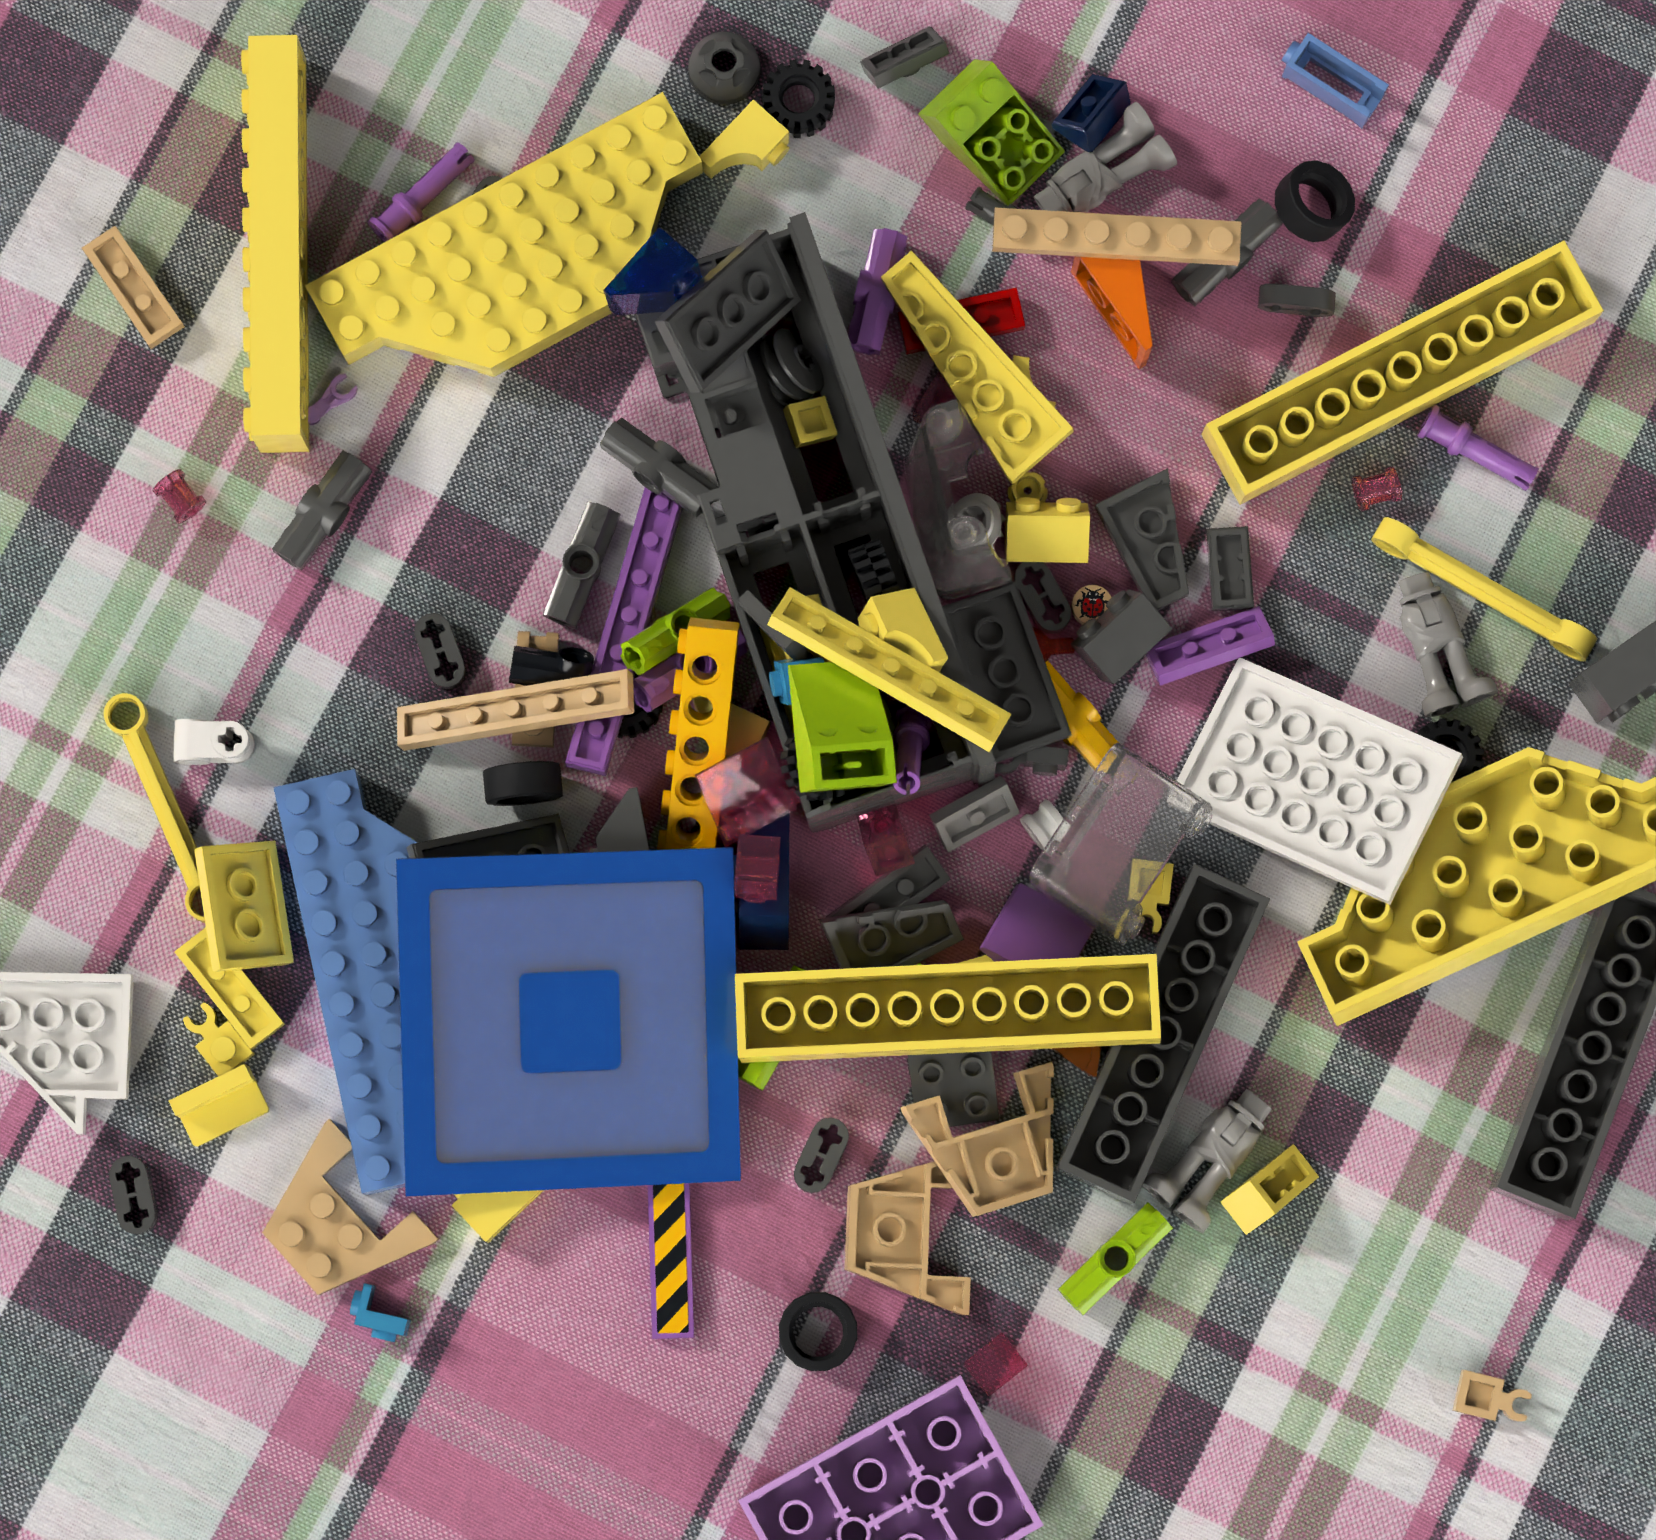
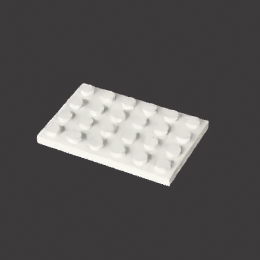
[1166,658,1463,905]

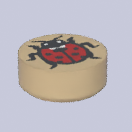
[1071,585,1112,625]

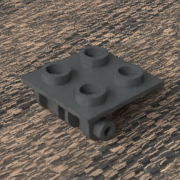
[907,1051,999,1127]

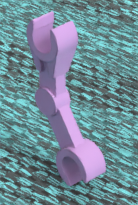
[308,374,358,425]

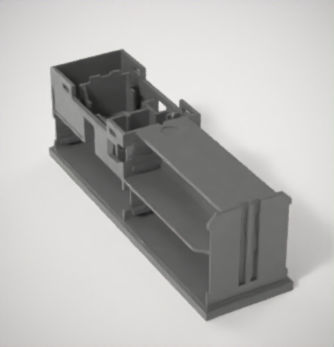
[626,212,996,833]

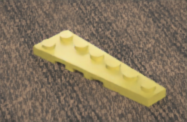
[881,250,1074,485]

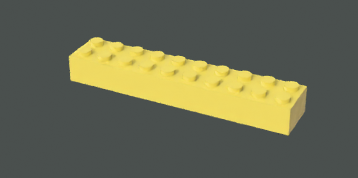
[241,35,309,453]
[1201,241,1604,505]
[735,954,1161,1063]

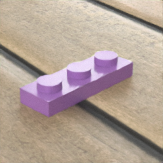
[1146,606,1275,686]

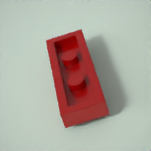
[898,287,1025,355]

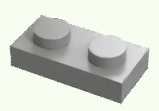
[929,776,1020,853]

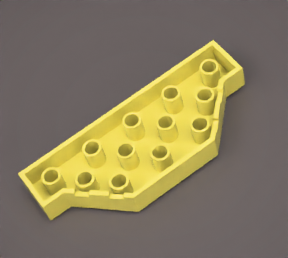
[305,92,703,377]
[1297,747,1656,1026]

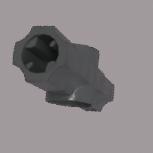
[1171,198,1283,306]
[600,417,718,517]
[272,450,372,571]
[543,501,621,629]

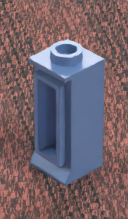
[1281,33,1389,129]

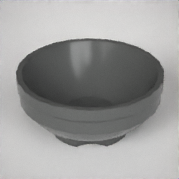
[688,31,761,105]

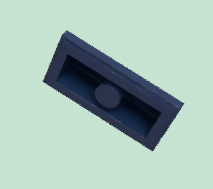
[1051,74,1131,153]

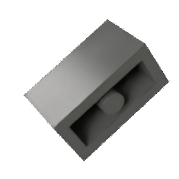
[1070,589,1172,685]

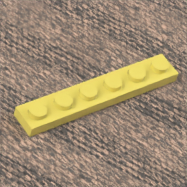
[767,587,1011,752]

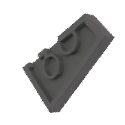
[1095,468,1189,611]
[818,900,964,969]

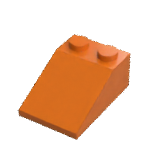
[1071,256,1153,370]

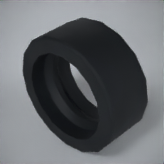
[1275,160,1355,242]
[483,761,563,806]
[779,1292,857,1371]

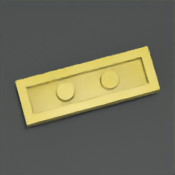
[175,927,285,1050]

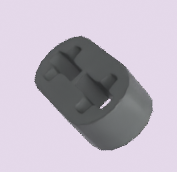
[1258,283,1336,317]
[1014,562,1071,634]
[414,613,466,690]
[794,1117,849,1194]
[109,1156,158,1235]

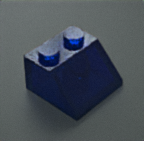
[603,227,702,315]

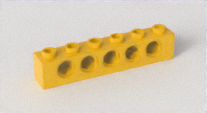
[657,617,740,850]

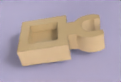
[1452,1370,1532,1421]

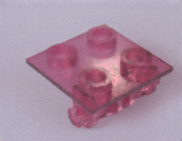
[695,737,801,847]

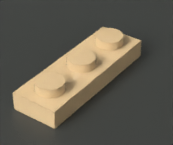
[82,226,185,349]

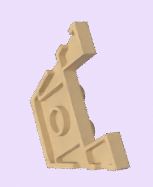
[900,1062,1054,1217]
[262,1119,439,1295]
[844,1161,971,1315]

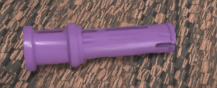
[367,142,475,242]
[1417,404,1539,491]
[893,704,932,795]

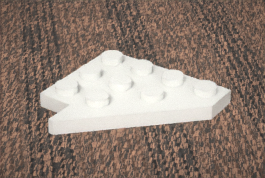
[0,972,133,1135]

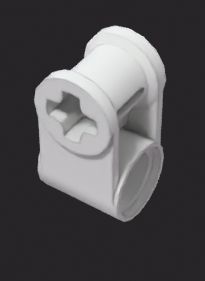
[173,719,255,765]

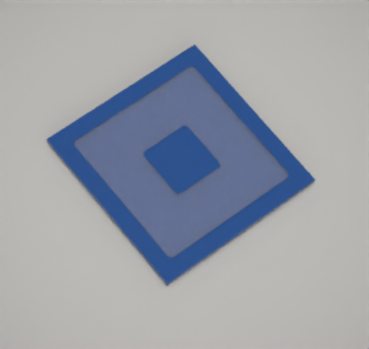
[396,847,741,1197]

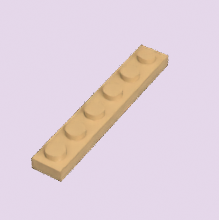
[992,207,1241,266]
[397,669,634,751]

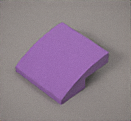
[979,883,1093,962]

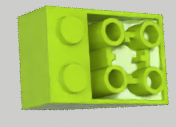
[918,59,1065,206]
[788,662,897,793]

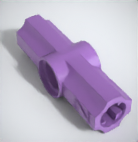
[848,228,907,355]
[633,629,747,713]

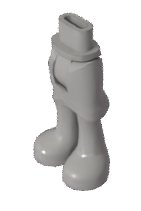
[1033,101,1177,212]
[1398,571,1498,718]
[1142,1089,1272,1233]

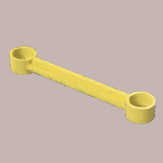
[1371,517,1598,662]
[104,693,205,923]

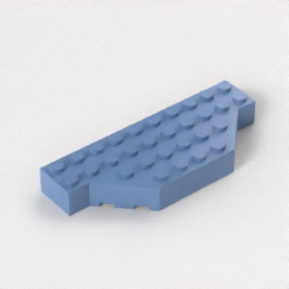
[274,769,418,1195]

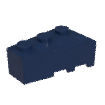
[731,803,790,950]

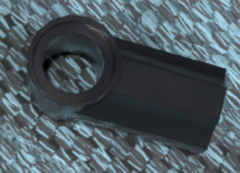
[509,646,594,686]

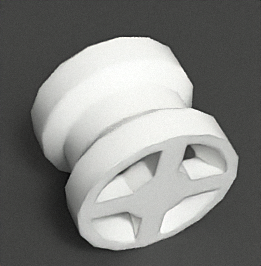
[1020,799,1071,851]

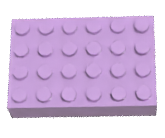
[738,1375,1044,1540]

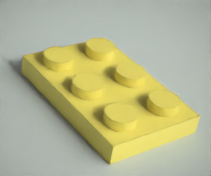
[194,841,294,972]

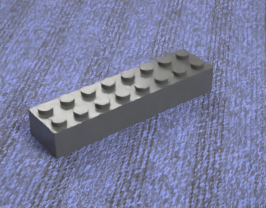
[1055,864,1270,1205]
[1489,888,1656,1221]

